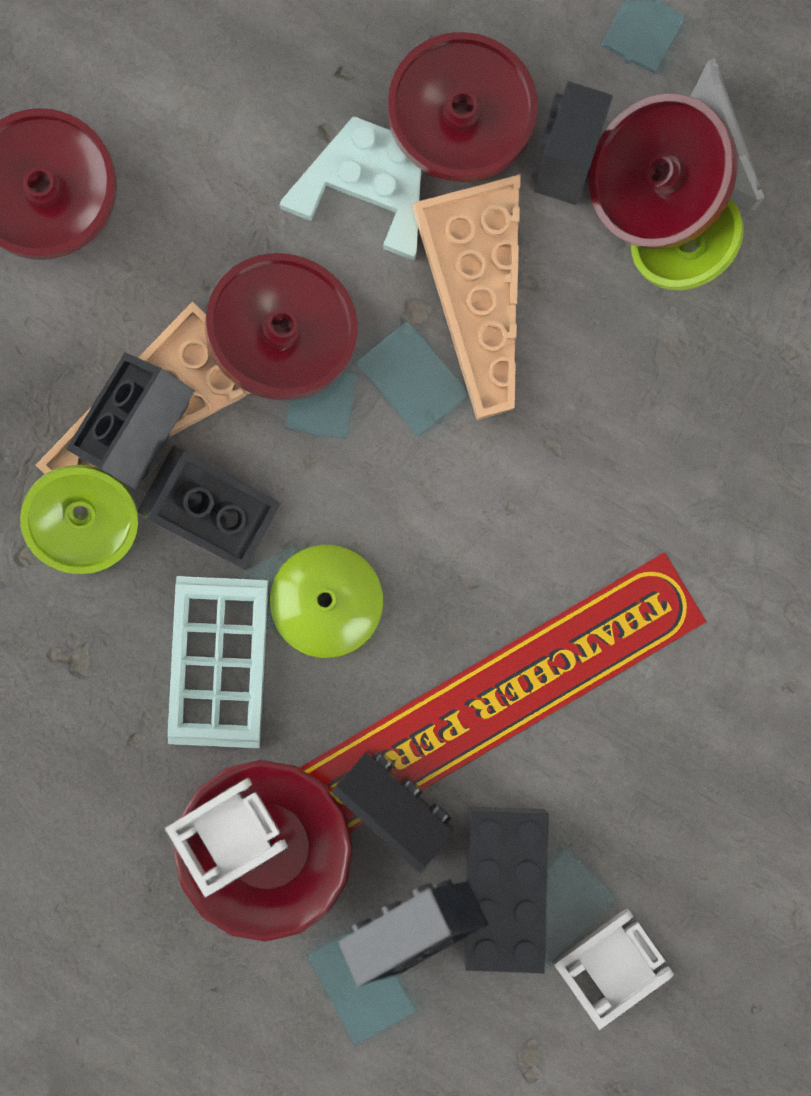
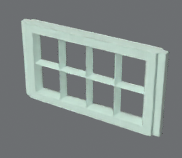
[167,576,268,748]

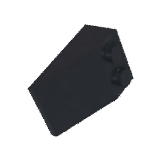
[137,445,281,570]

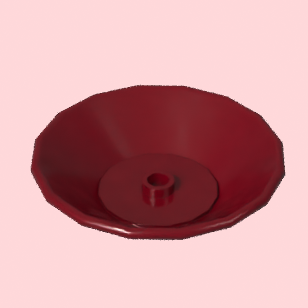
[173,760,353,942]

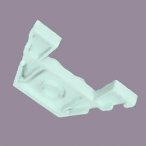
[279,116,421,261]

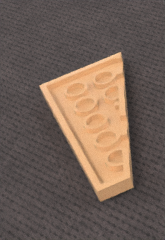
[412,174,521,420]
[36,302,251,474]

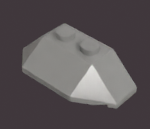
[690,59,765,211]

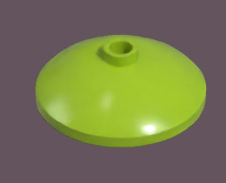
[631,198,744,290]
[20,465,138,574]
[270,545,383,658]

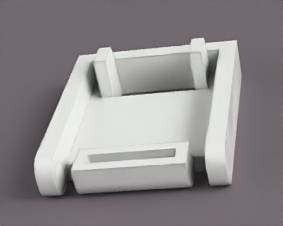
[165,778,288,897]
[552,909,674,1030]

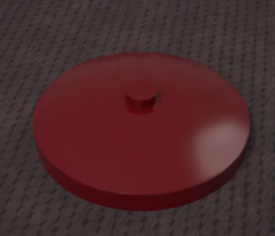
[387,32,538,182]
[589,93,738,249]
[0,108,117,260]
[205,253,358,401]

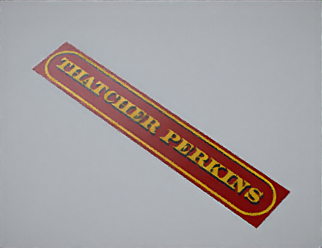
[299,552,707,833]

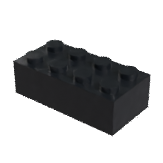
[464,807,549,973]

